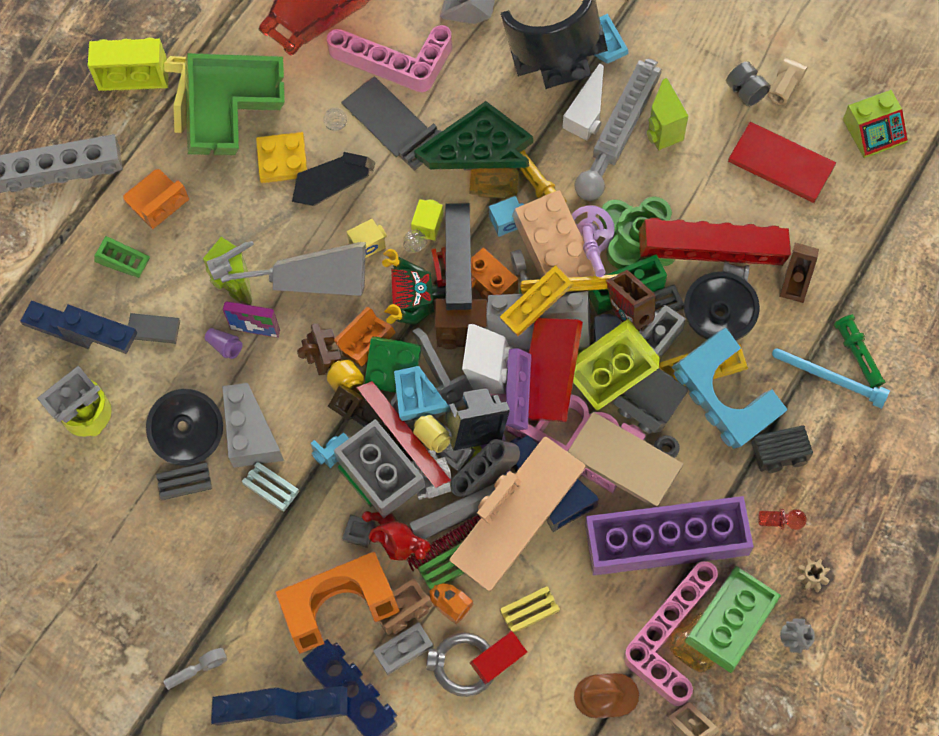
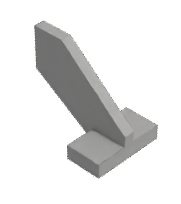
[412,328,473,418]

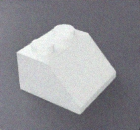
[462,324,513,394]

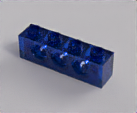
[302,639,398,736]

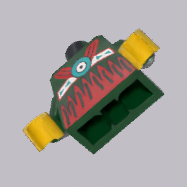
[382,249,446,325]

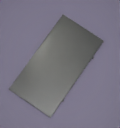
[341,76,428,157]

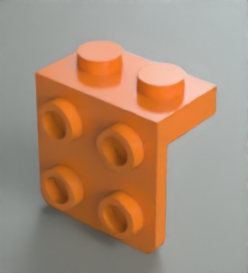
[123,169,189,230]

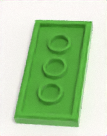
[685,566,781,673]

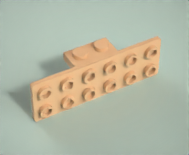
[450,437,586,592]

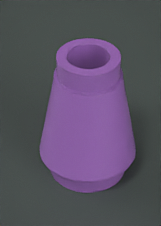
[205,328,242,359]

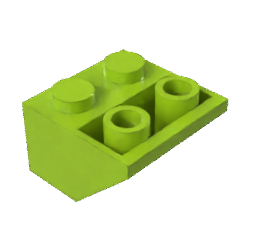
[203,237,252,305]

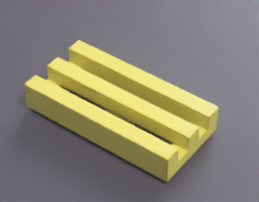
[500,586,560,633]

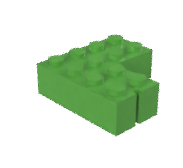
[185,53,285,155]

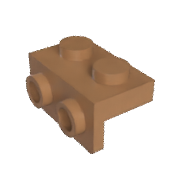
[378,578,432,635]

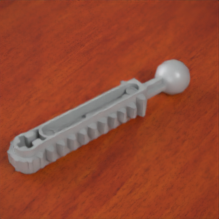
[574,58,662,201]

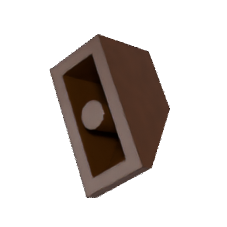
[779,243,819,303]

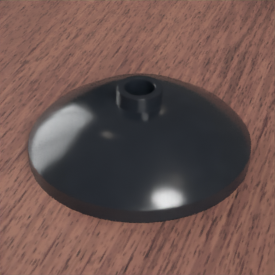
[684,272,760,340]
[145,389,223,466]

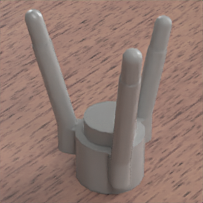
[207,241,273,283]

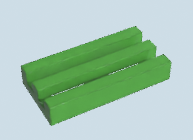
[418,543,465,590]

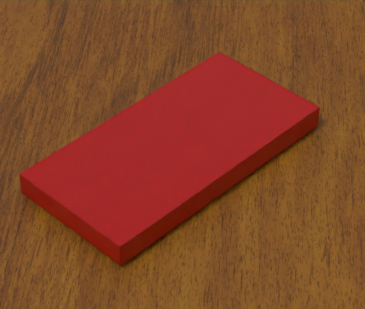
[728,121,837,203]
[528,318,583,422]

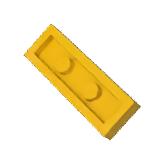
[500,265,574,337]

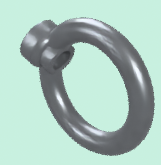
[426,633,494,697]

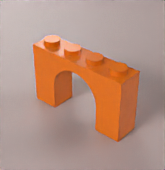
[276,551,400,654]

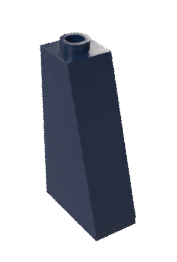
[510,435,599,532]

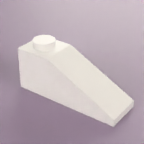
[563,63,604,141]

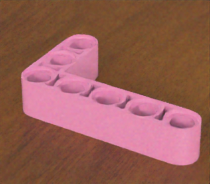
[327,25,452,92]
[624,561,718,706]

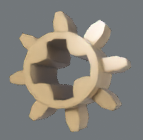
[796,558,830,592]

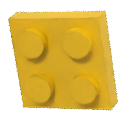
[256,132,307,183]

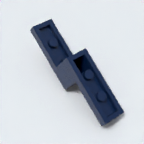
[20,300,137,354]
[211,686,347,726]

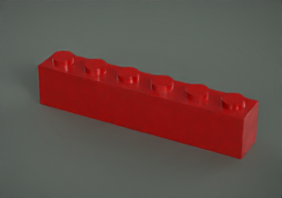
[639,218,791,266]

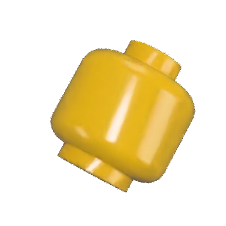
[327,360,364,393]

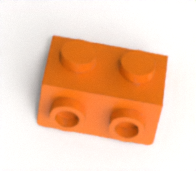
[334,307,396,367]

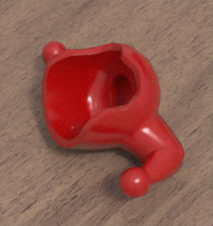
[362,511,431,561]

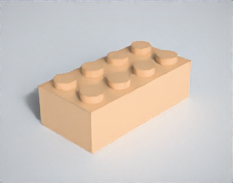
[512,190,596,292]

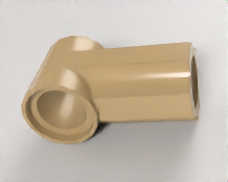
[768,57,808,105]

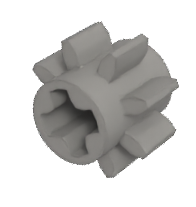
[780,618,815,653]

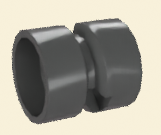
[726,61,771,107]

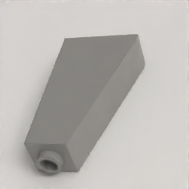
[269,242,366,296]

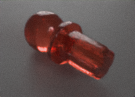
[758,509,807,530]

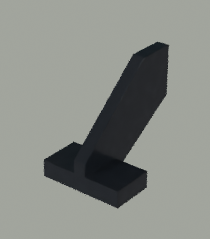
[292,152,376,206]

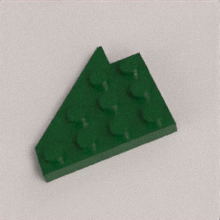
[414,101,534,170]

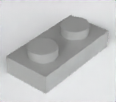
[373,622,433,675]

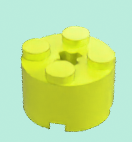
[61,380,112,437]

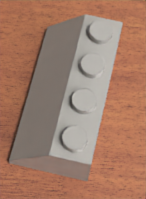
[487,291,591,352]

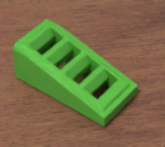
[94,236,150,278]

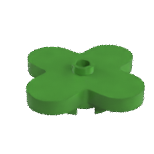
[599,197,676,269]

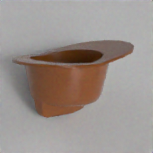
[574,673,639,718]

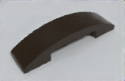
[328,385,423,462]

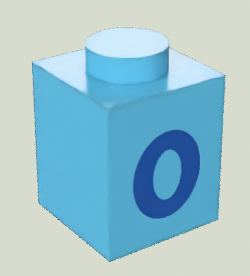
[489,196,524,237]

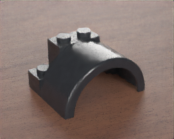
[500,0,608,89]

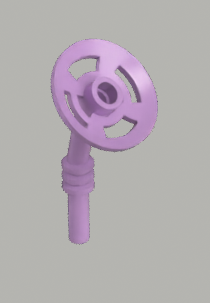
[572,205,615,277]

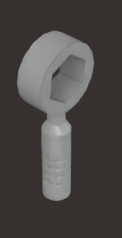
[510,249,530,283]
[164,648,228,690]

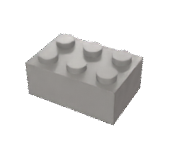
[334,419,425,518]

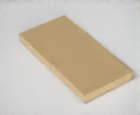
[568,412,683,507]

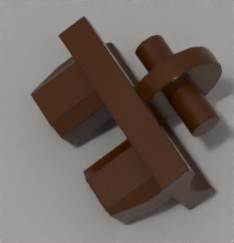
[297,324,342,375]

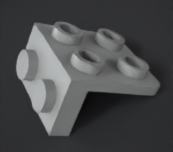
[37,366,100,423]

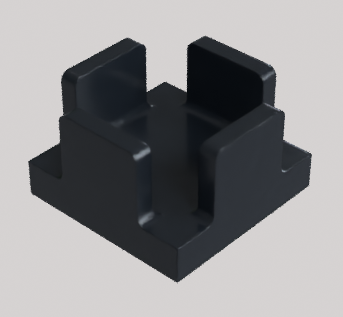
[445,388,510,451]

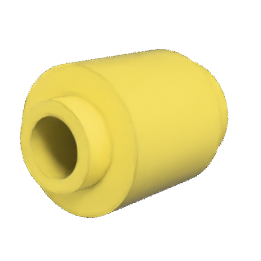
[413,415,451,453]

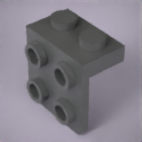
[613,368,688,434]

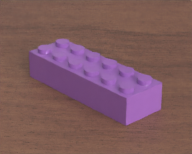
[585,496,754,576]

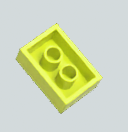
[88,38,169,91]
[573,319,659,411]

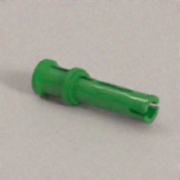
[833,314,886,389]

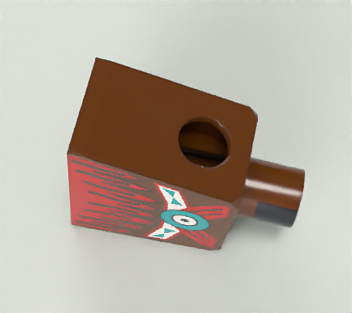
[606,270,656,331]

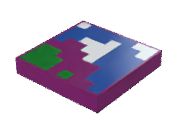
[223,301,280,338]

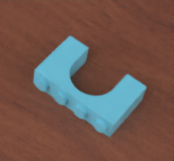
[672,328,787,449]

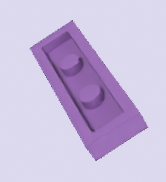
[505,348,531,430]

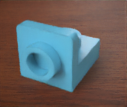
[310,433,349,468]

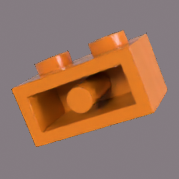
[471,247,518,303]

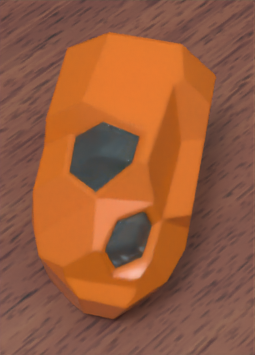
[429,583,473,624]

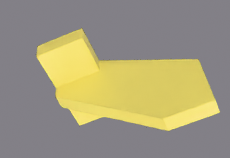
[164,56,187,133]

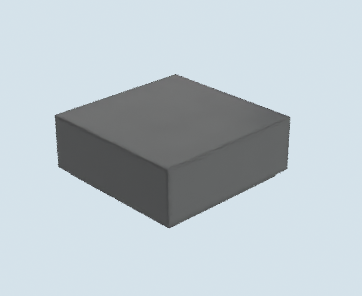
[342,515,376,548]

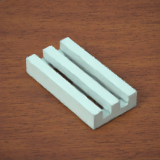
[242,462,299,512]

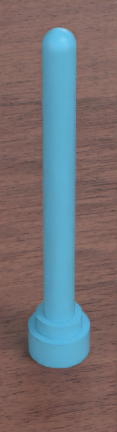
[772,348,890,409]

